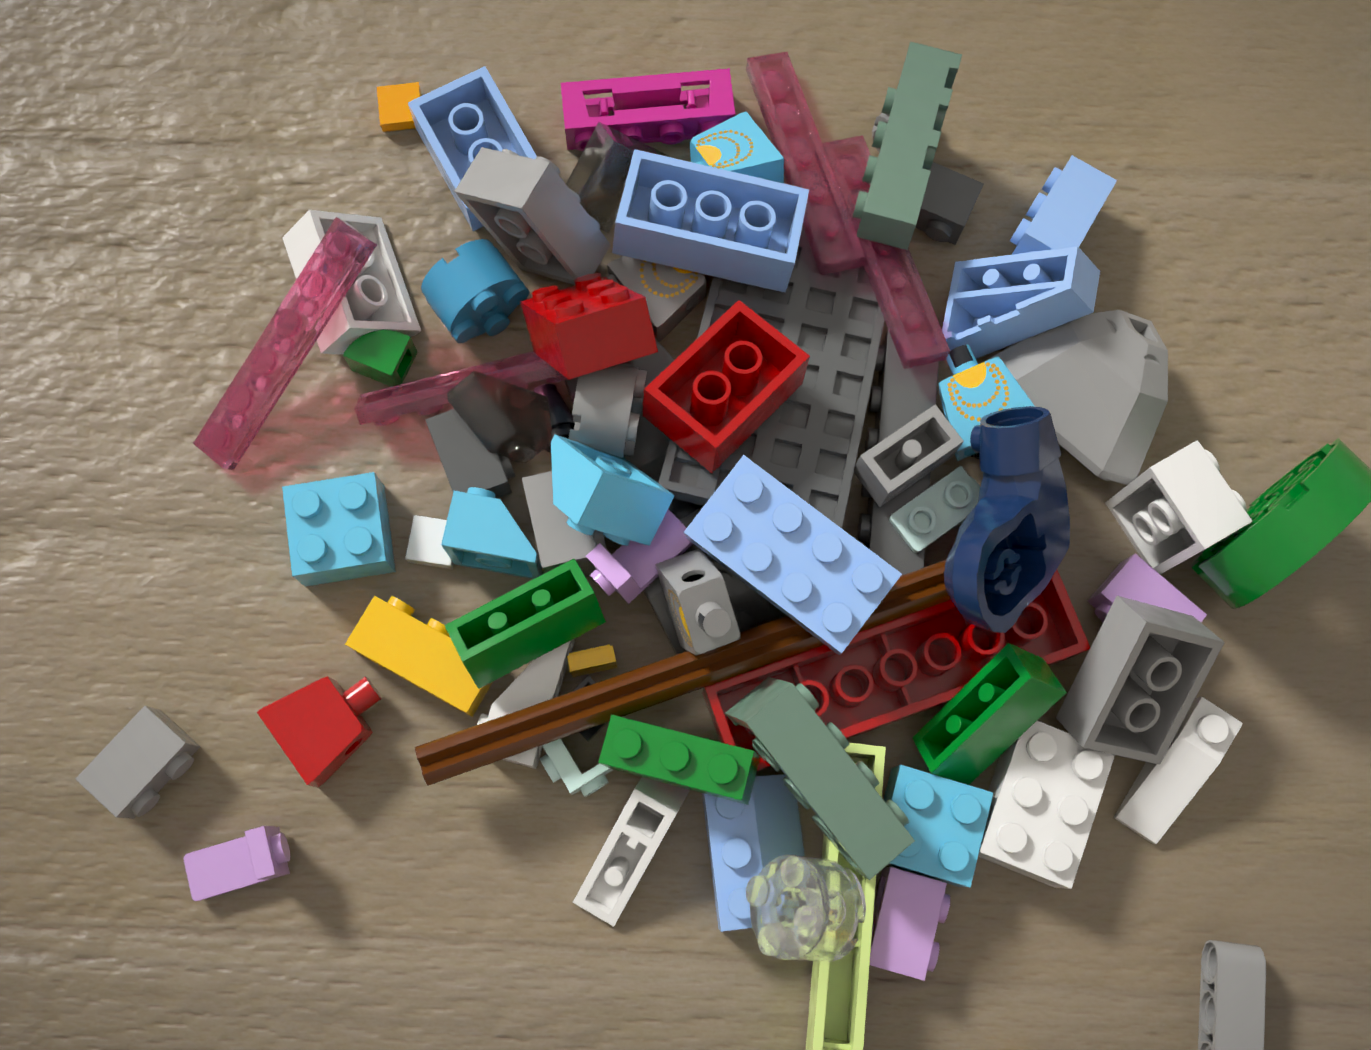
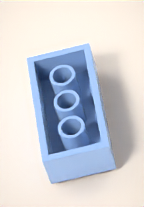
[612,149,809,293]
[684,455,902,655]

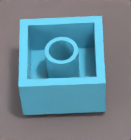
[282,472,396,587]
[883,765,993,888]

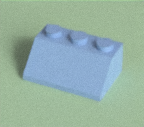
[702,774,813,932]

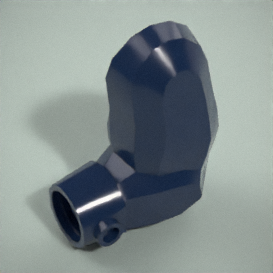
[944,406,1070,633]

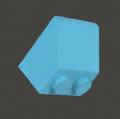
[551,434,675,546]
[441,487,544,579]

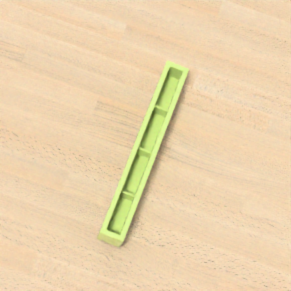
[806,743,886,1050]

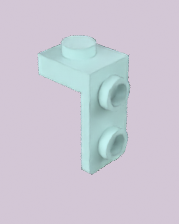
[889,466,980,553]
[539,739,613,797]

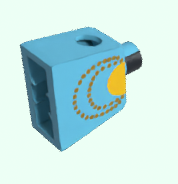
[690,111,784,183]
[939,344,1035,461]

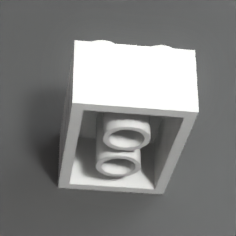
[1105,440,1252,574]
[978,721,1115,889]

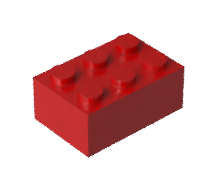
[520,273,658,380]
[642,300,810,473]

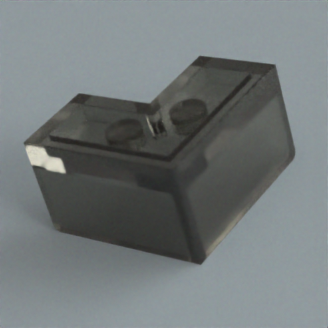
[566,122,670,233]

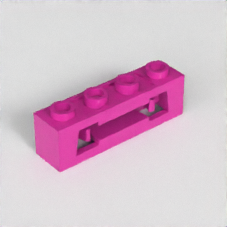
[560,68,735,152]

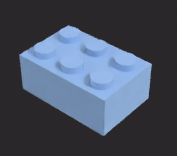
[408,66,537,231]

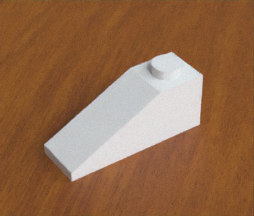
[477,638,576,769]
[1113,697,1243,844]
[573,777,690,927]

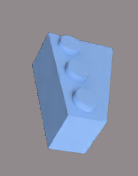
[1010,155,1117,254]
[940,246,1100,359]

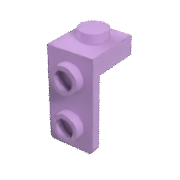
[586,509,693,604]
[183,826,290,901]

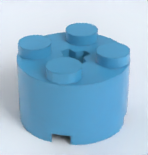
[421,239,529,344]

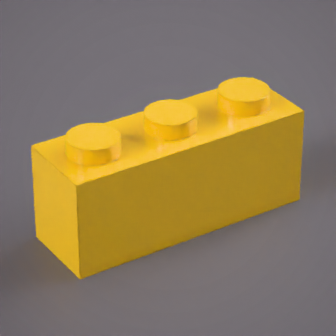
[345,596,493,717]

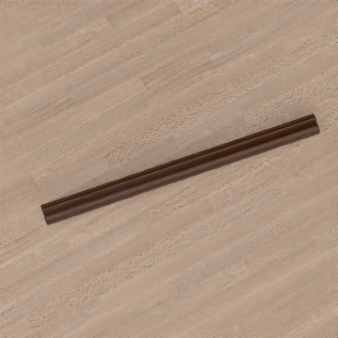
[415,560,951,786]

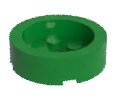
[1191,439,1371,609]

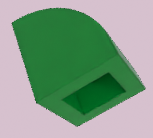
[342,330,418,390]

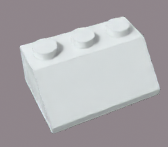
[283,210,421,354]

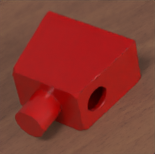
[257,676,382,788]

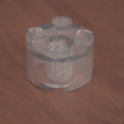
[746,855,866,962]

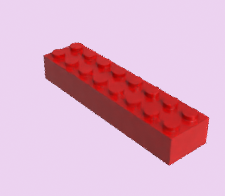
[702,570,1090,772]

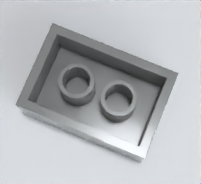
[454,147,611,285]
[1056,596,1225,765]

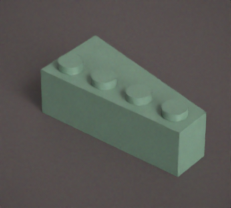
[852,41,962,250]
[725,677,915,880]

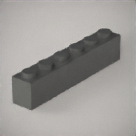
[857,330,941,575]

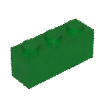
[445,558,606,689]
[912,643,1067,785]
[598,714,760,805]

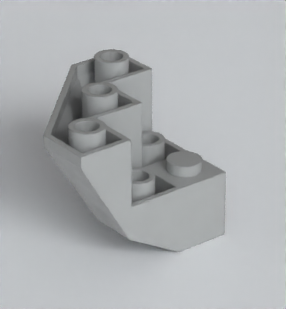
[990,310,1168,485]

